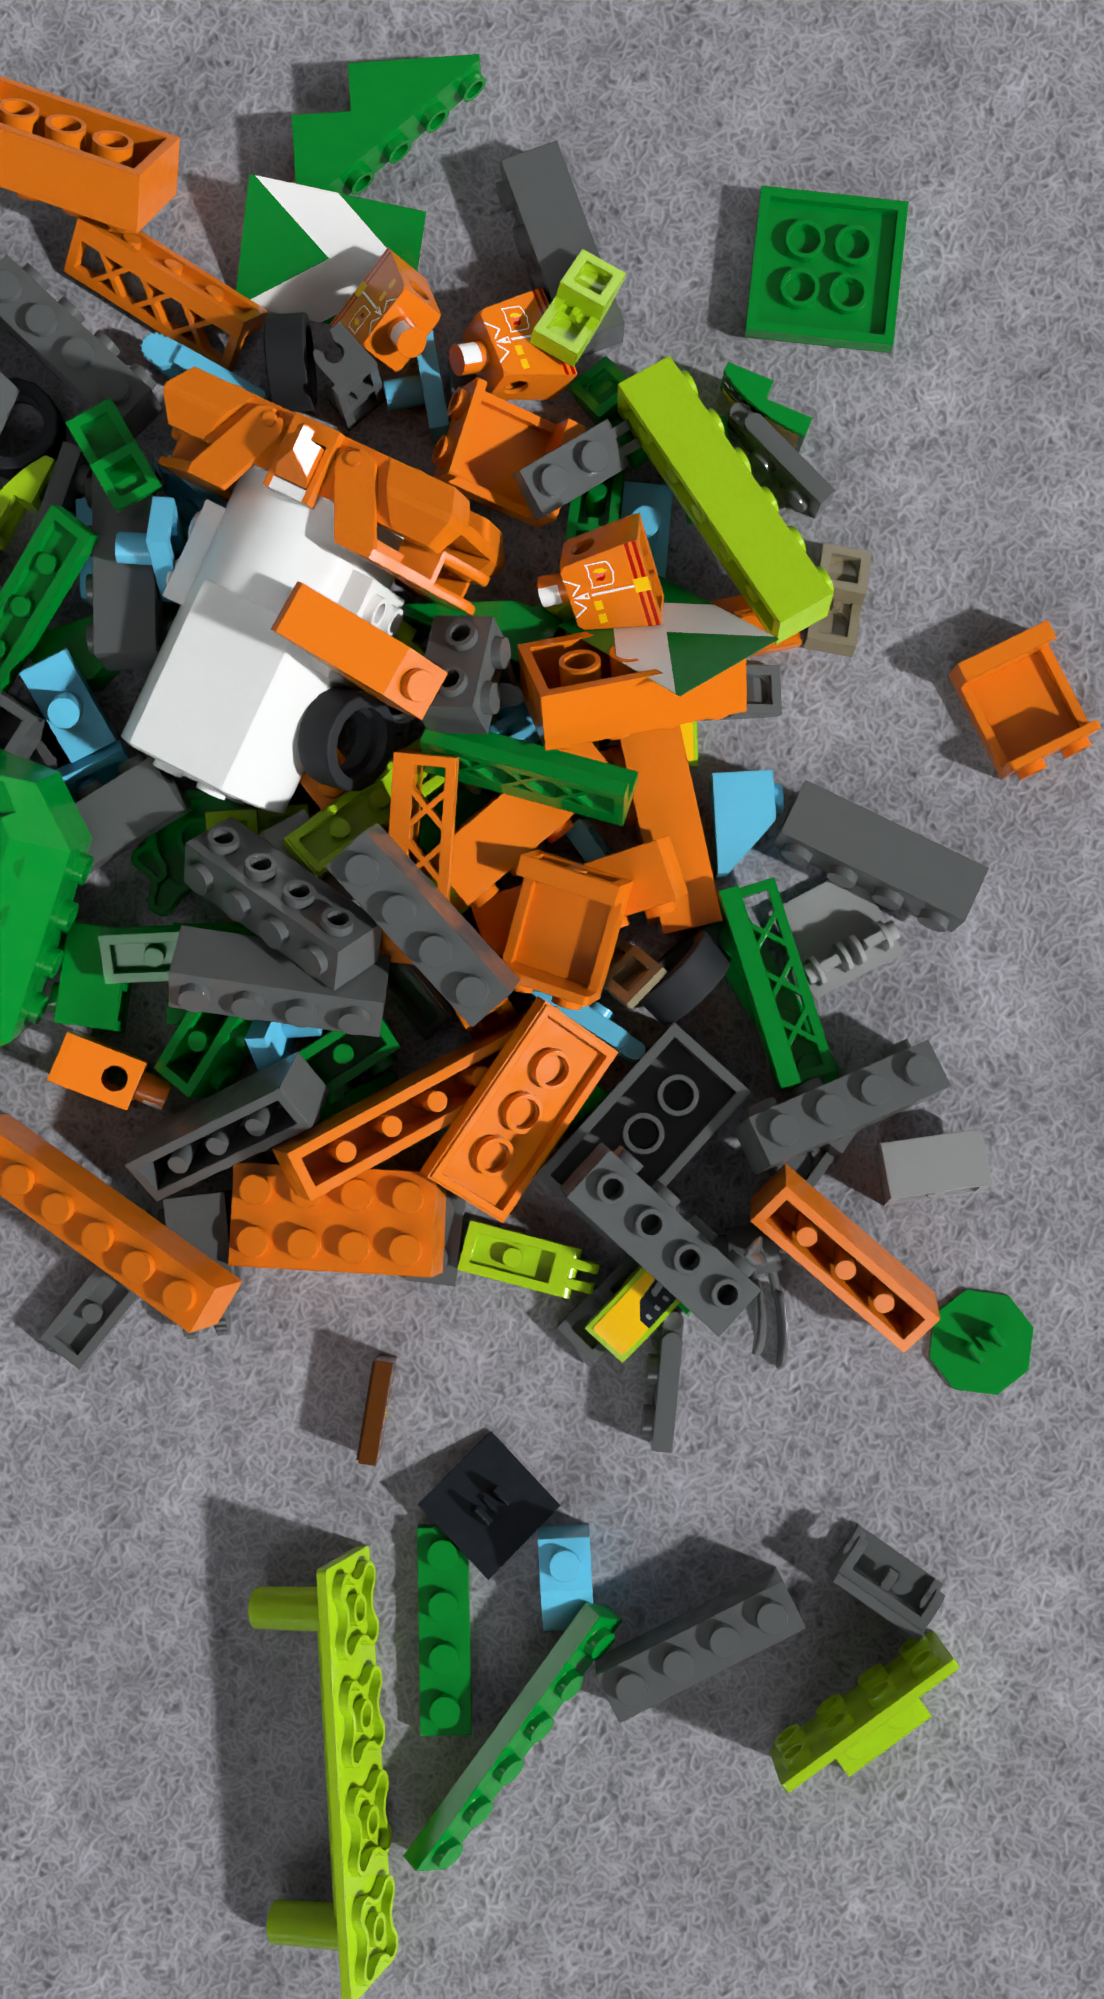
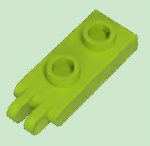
[457,1219,600,1299]

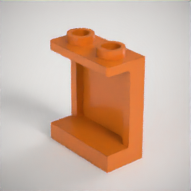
[432,377,586,528]
[948,620,1101,781]
[502,849,633,1010]

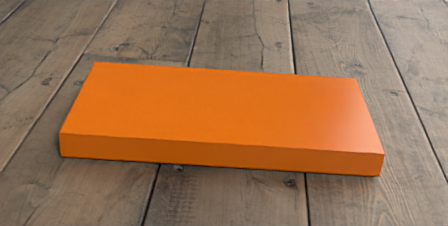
[420,997,618,1223]

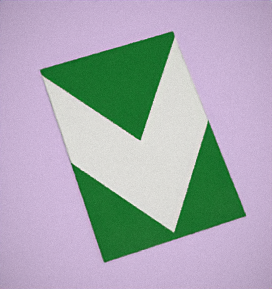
[236,174,426,324]
[558,575,779,697]

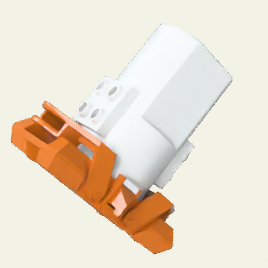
[121,366,506,813]

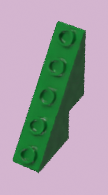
[291,54,486,195]

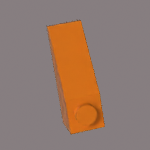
[271,581,448,720]

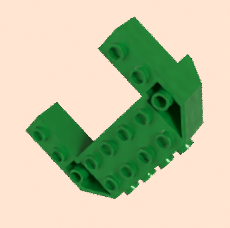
[0,749,94,1046]

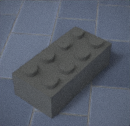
[536,1022,751,1246]

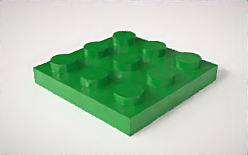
[744,186,909,353]

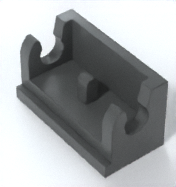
[313,321,386,431]
[826,1523,945,1642]

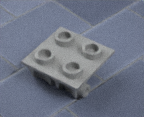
[768,880,904,1000]

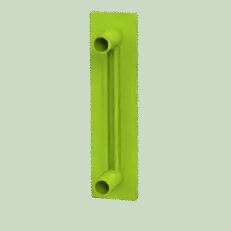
[248,1546,398,1999]

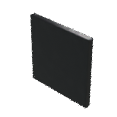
[417,1431,561,1580]

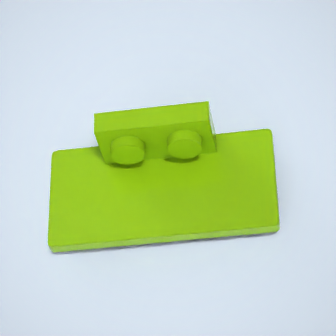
[769,1631,960,1793]

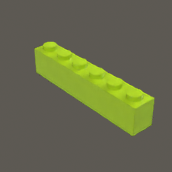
[617,356,834,645]

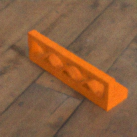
[63,217,268,372]
[381,748,459,965]

